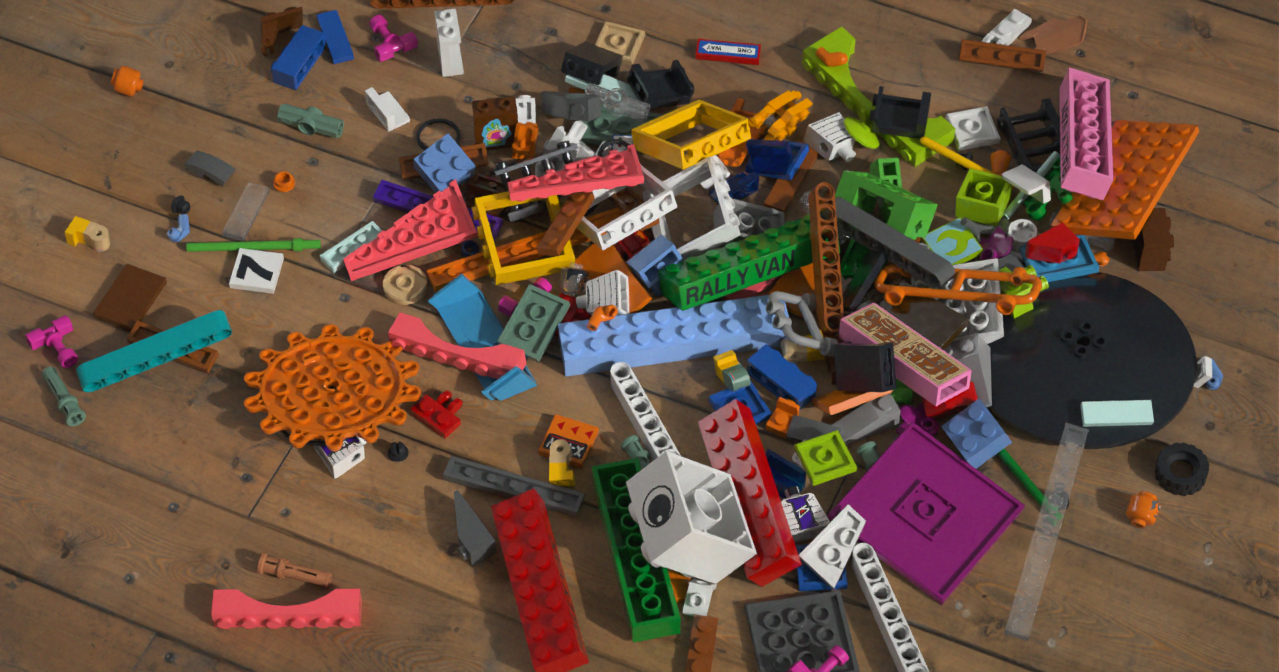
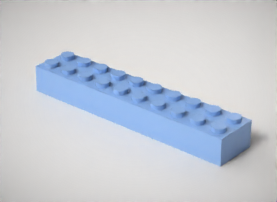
[558,295,792,377]

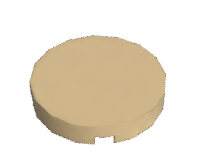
[383,265,428,305]

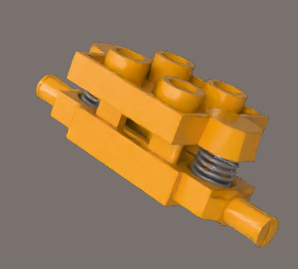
[748,90,813,145]

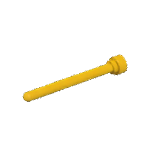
[920,136,1015,193]

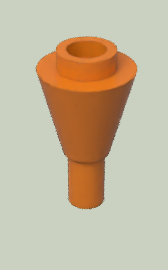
[990,150,1012,176]

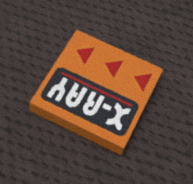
[538,414,599,468]

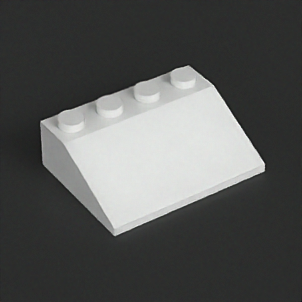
[931,258,1004,344]

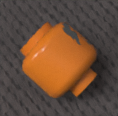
[1126,491,1161,528]

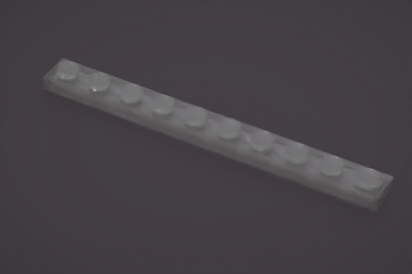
[1004,423,1089,641]

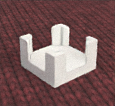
[546,121,612,163]

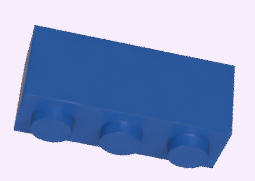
[271,25,326,91]
[746,344,817,410]

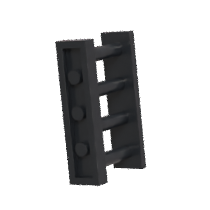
[997,98,1060,173]
[490,140,578,222]

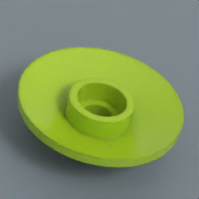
[843,117,879,149]

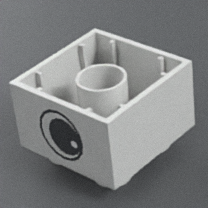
[626,451,757,584]

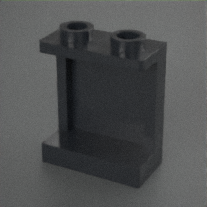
[561,42,623,85]
[627,60,694,110]
[869,86,931,139]
[834,341,897,393]

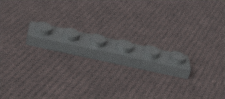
[443,456,585,517]

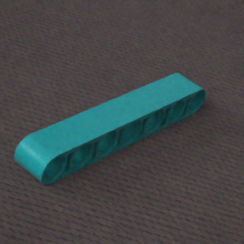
[76,310,232,393]

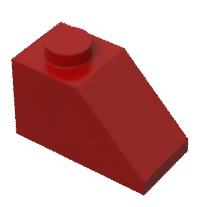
[1025,222,1080,264]
[921,382,978,420]

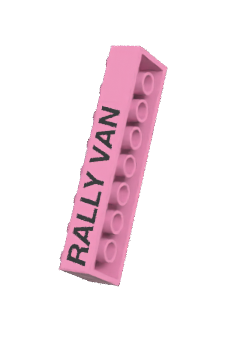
[1060,67,1113,200]

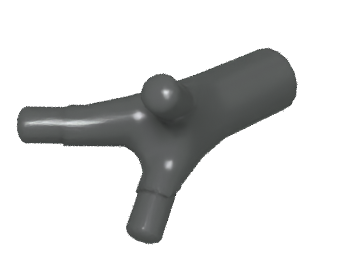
[960,217,994,243]

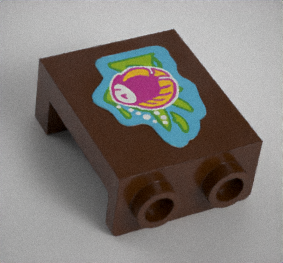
[472,97,518,150]

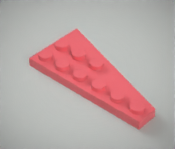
[508,144,644,201]
[343,179,478,281]

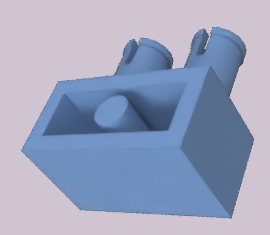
[627,234,683,296]

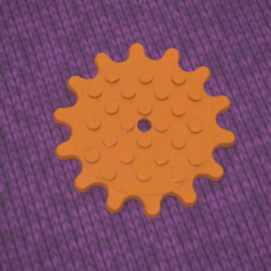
[244,324,421,452]

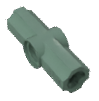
[277,104,344,138]

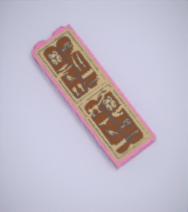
[839,303,972,406]

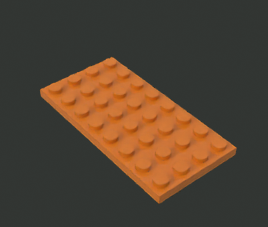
[1050,120,1199,239]

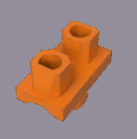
[512,121,539,159]

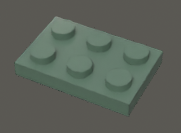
[497,284,570,363]

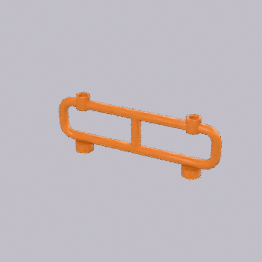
[874,264,1042,315]

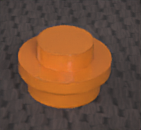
[273,171,295,192]

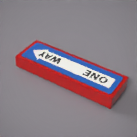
[696,39,761,65]

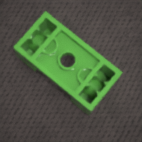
[835,170,938,240]

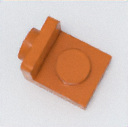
[766,397,800,439]

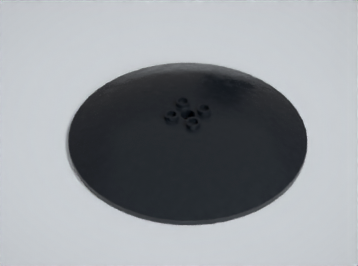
[987,272,1197,449]

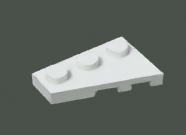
[799,505,866,590]

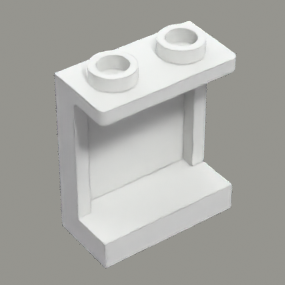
[434,9,464,77]

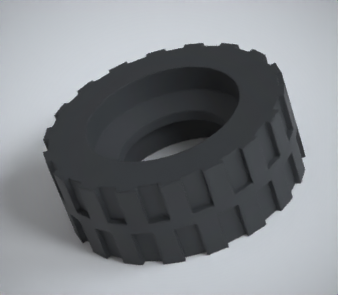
[1155,442,1210,496]

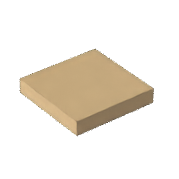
[595,21,645,66]

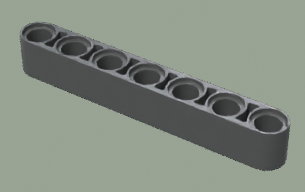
[820,197,955,289]

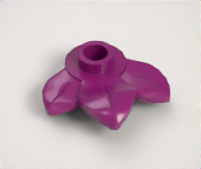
[979,226,1014,261]
[896,402,939,437]

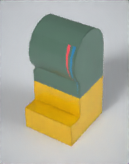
[713,350,751,392]

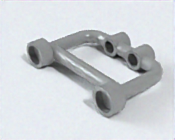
[766,291,838,357]

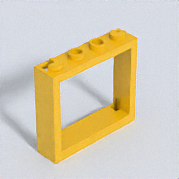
[631,99,751,170]
[472,191,575,285]

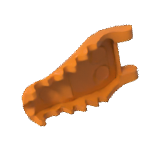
[718,98,768,167]

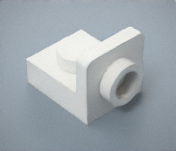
[515,95,536,124]

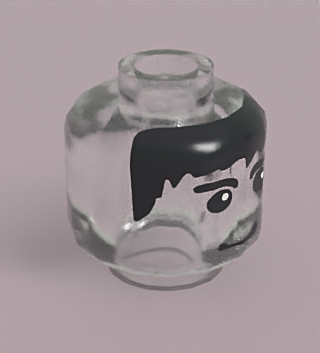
[559,262,589,296]

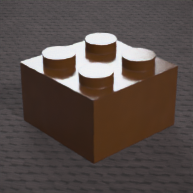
[1133,208,1174,272]

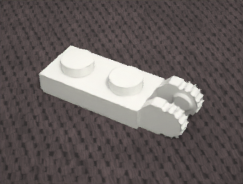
[982,9,1032,45]

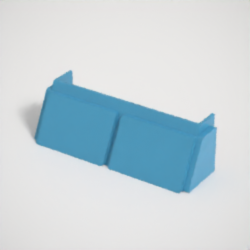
[428,274,537,401]

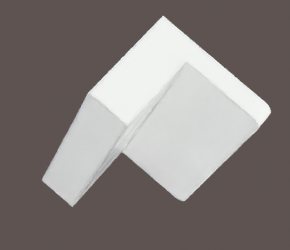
[365,87,410,132]
[1002,164,1051,204]

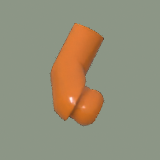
[815,47,848,67]
[586,305,618,331]

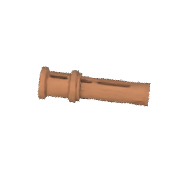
[257,552,332,588]

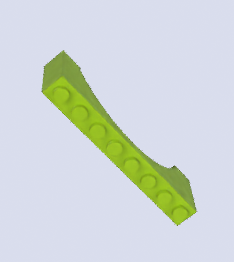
[802,26,956,167]

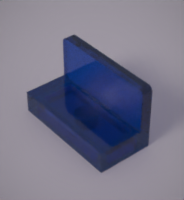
[745,139,794,176]
[709,171,759,205]
[765,449,807,499]

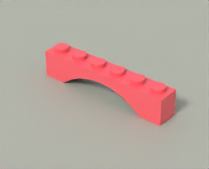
[388,312,526,380]
[211,589,362,629]

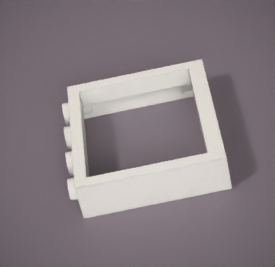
[642,156,741,262]
[558,164,677,250]

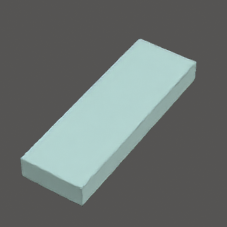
[320,221,383,273]
[1080,400,1154,427]

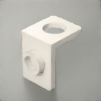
[682,578,717,617]

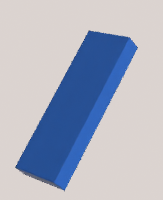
[316,9,354,64]

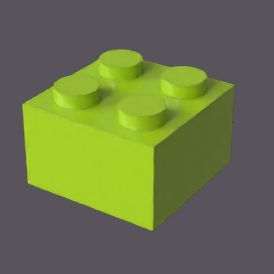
[955,168,1012,227]

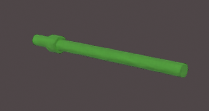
[186,238,321,252]

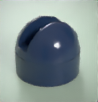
[461,240,479,258]

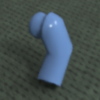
[167,214,190,242]
[1206,358,1223,390]

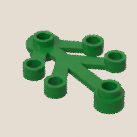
[1023,157,1073,221]

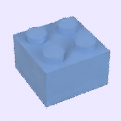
[414,133,476,193]
[942,399,1012,469]

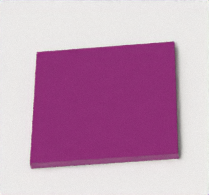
[827,422,1025,606]

